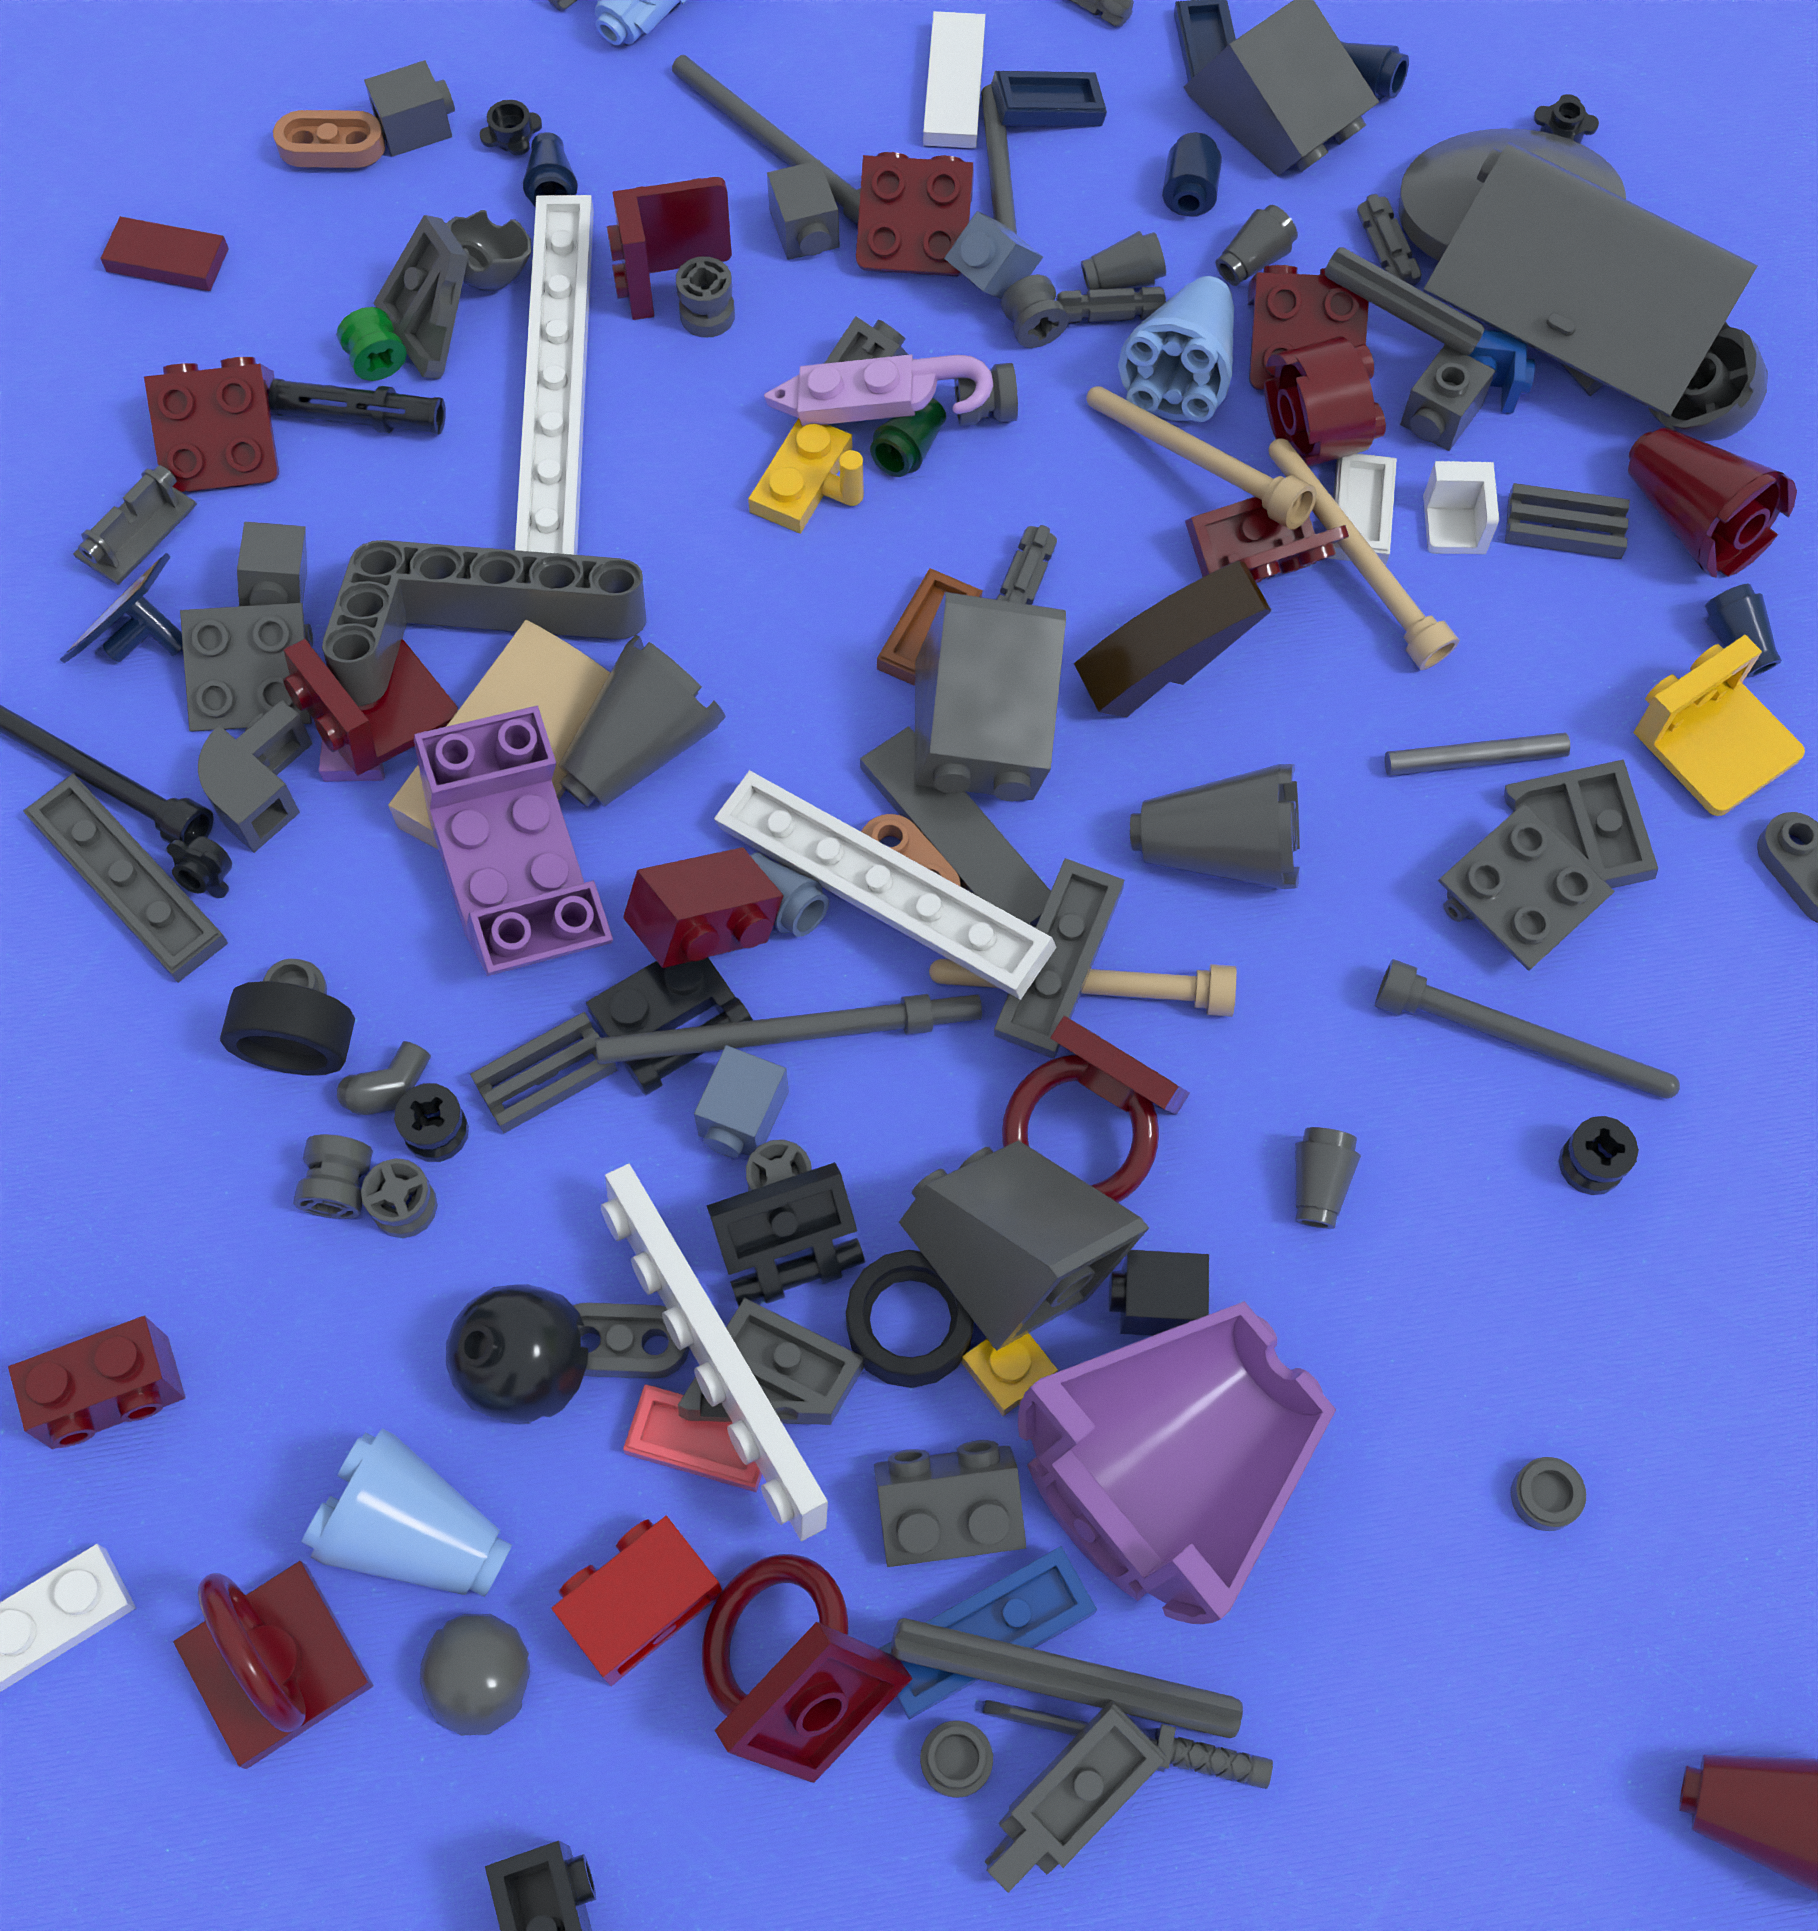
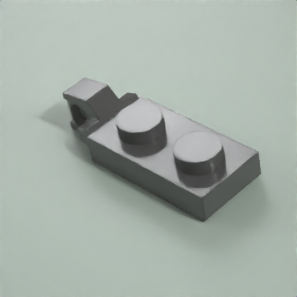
[985,1699,1167,1893]

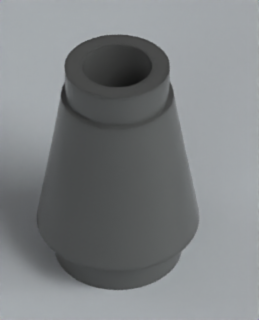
[1215,205,1298,286]
[1081,231,1166,291]
[1295,1127,1361,1229]

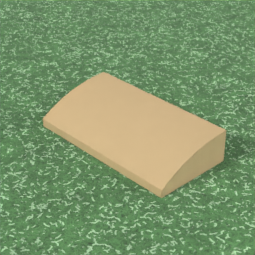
[388,620,610,849]

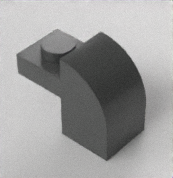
[198,700,313,853]

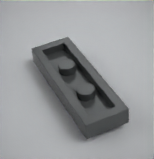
[994,858,1125,1059]

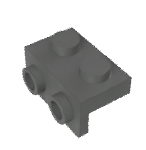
[874,1440,1027,1567]

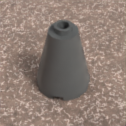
[559,635,726,807]
[1130,764,1300,889]

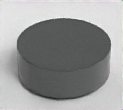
[1511,1457,1586,1531]

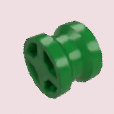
[336,307,407,381]

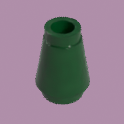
[870,398,946,477]

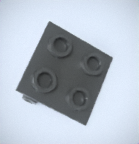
[180,603,313,731]
[1438,803,1615,971]

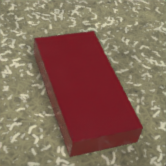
[100,216,229,291]

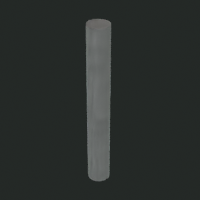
[1385,732,1570,776]

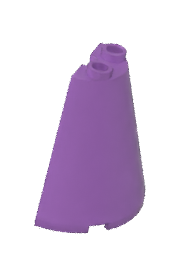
[1018,1301,1336,1624]

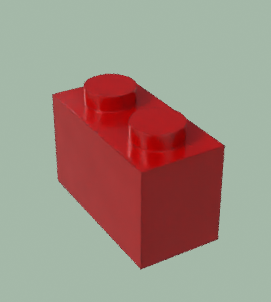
[551,1515,722,1686]

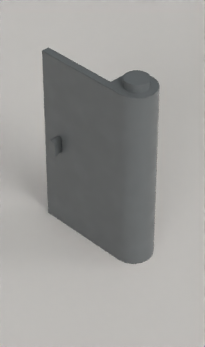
[1423,142,1758,418]

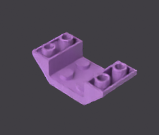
[414,705,613,976]

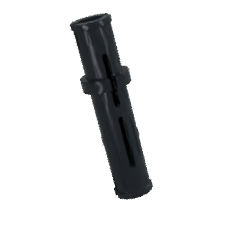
[268,378,446,435]

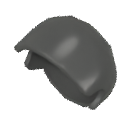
[446,210,531,291]
[420,1614,530,1736]

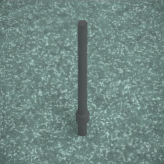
[672,55,861,226]
[595,994,982,1064]

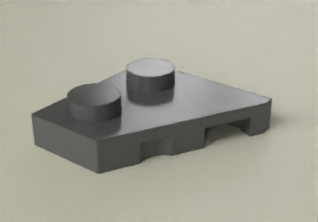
[373,215,468,379]
[1504,759,1658,888]
[678,1298,864,1425]

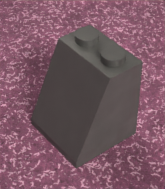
[1183,0,1379,177]
[914,592,1066,801]
[899,1140,1149,1351]

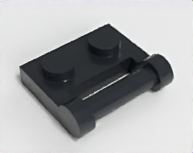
[586,957,753,1096]

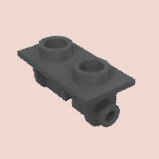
[73,465,197,586]

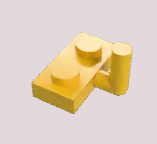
[748,418,864,534]

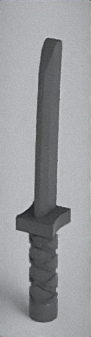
[983,1700,1273,1789]

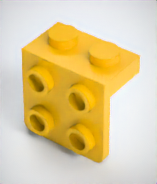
[1633,635,1805,816]

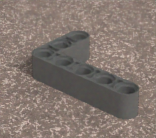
[322,540,647,706]

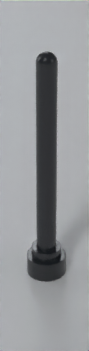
[0,705,214,844]

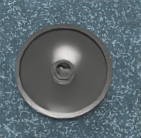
[1399,128,1626,261]

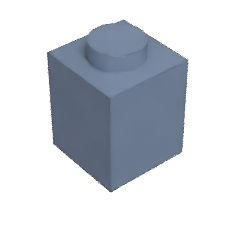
[944,211,1043,299]
[694,1045,789,1158]

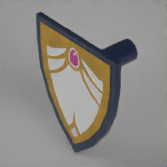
[60,553,183,663]

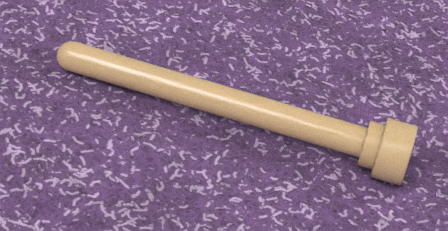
[1086,386,1317,530]
[1268,438,1460,670]
[929,959,1237,1017]

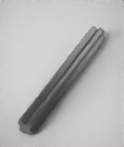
[891,1618,1243,1738]

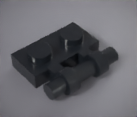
[706,1162,865,1307]

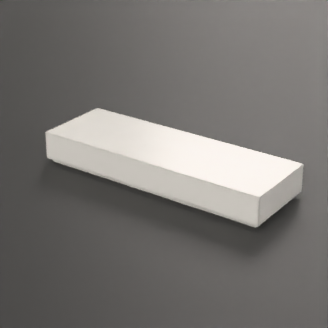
[923,11,986,149]

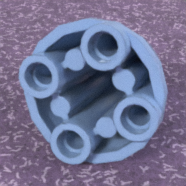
[1118,276,1234,422]
[301,1428,512,1597]

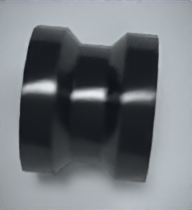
[394,1083,469,1162]
[1558,1116,1639,1195]

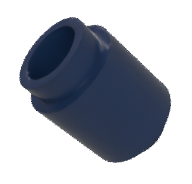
[1162,132,1222,217]

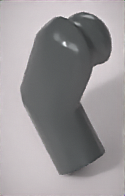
[337,1041,431,1115]

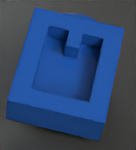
[1468,330,1535,413]

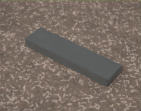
[860,726,1051,928]
[23,773,228,983]

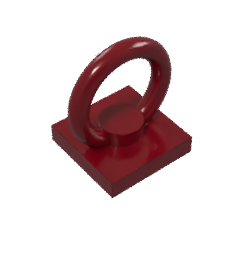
[1002,1016,1190,1203]
[702,1554,913,1783]
[173,1561,374,1769]

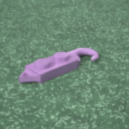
[764,354,993,427]

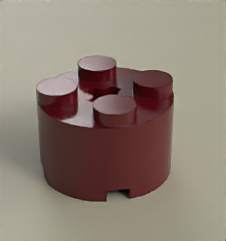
[1264,336,1386,467]

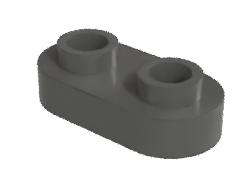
[1757,812,1818,923]
[573,1303,690,1379]

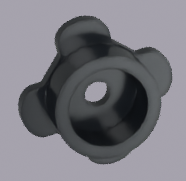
[1534,94,1599,143]
[479,99,542,155]
[166,836,232,898]

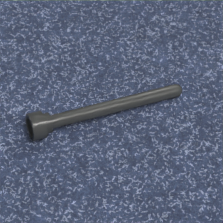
[1374,959,1680,1099]

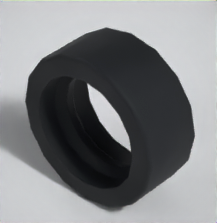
[220,981,355,1076]
[846,1250,974,1388]

